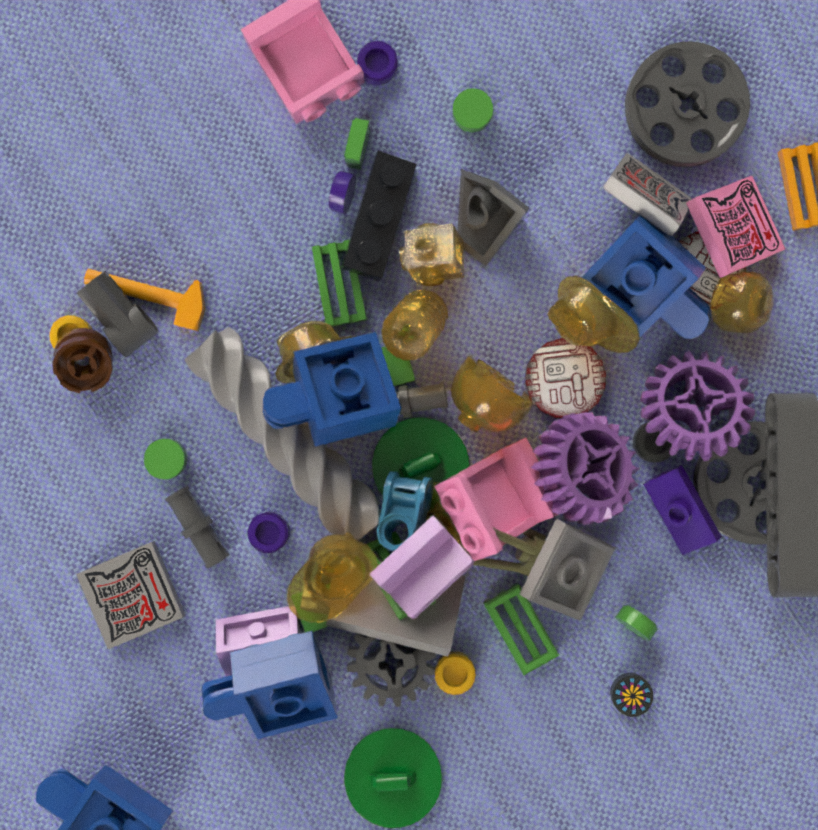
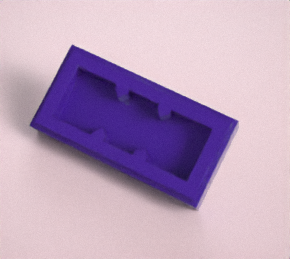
[643,464,722,555]

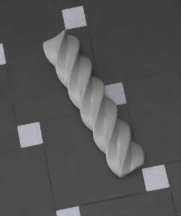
[185,327,381,550]

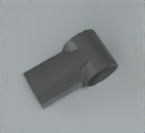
[76,271,159,357]

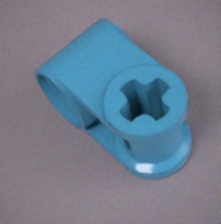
[377,471,433,551]

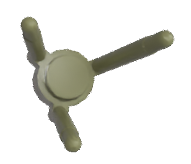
[473,528,546,576]

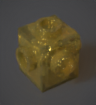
[399,223,465,286]

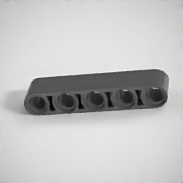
[765,393,818,598]

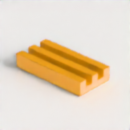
[777,142,818,231]

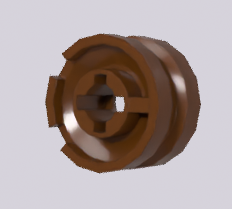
[52,328,113,393]

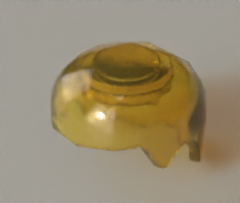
[710,271,774,333]

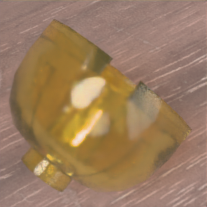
[451,354,535,433]

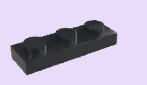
[341,150,416,281]

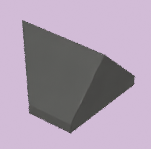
[454,169,529,267]

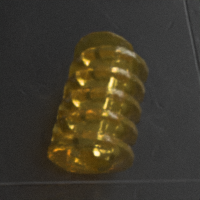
[381,289,449,360]

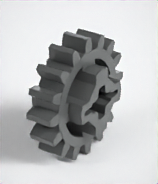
[347,633,436,707]

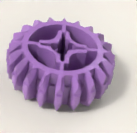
[640,350,755,461]
[531,412,640,525]

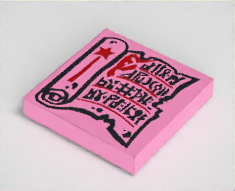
[686,176,785,278]

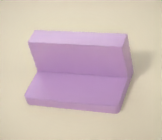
[369,516,474,619]
[216,605,300,676]

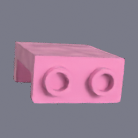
[241,0,365,124]
[434,437,559,561]

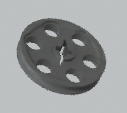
[625,41,750,167]
[693,422,767,545]

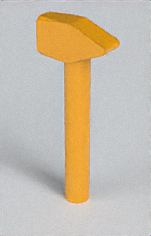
[84,269,205,332]

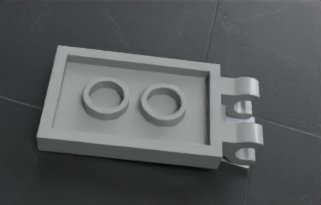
[301,545,466,656]

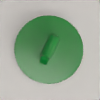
[372,417,469,514]
[344,728,442,828]

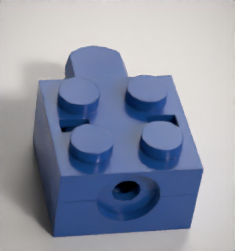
[579,215,712,339]
[263,332,401,447]
[201,631,338,739]
[36,765,173,830]

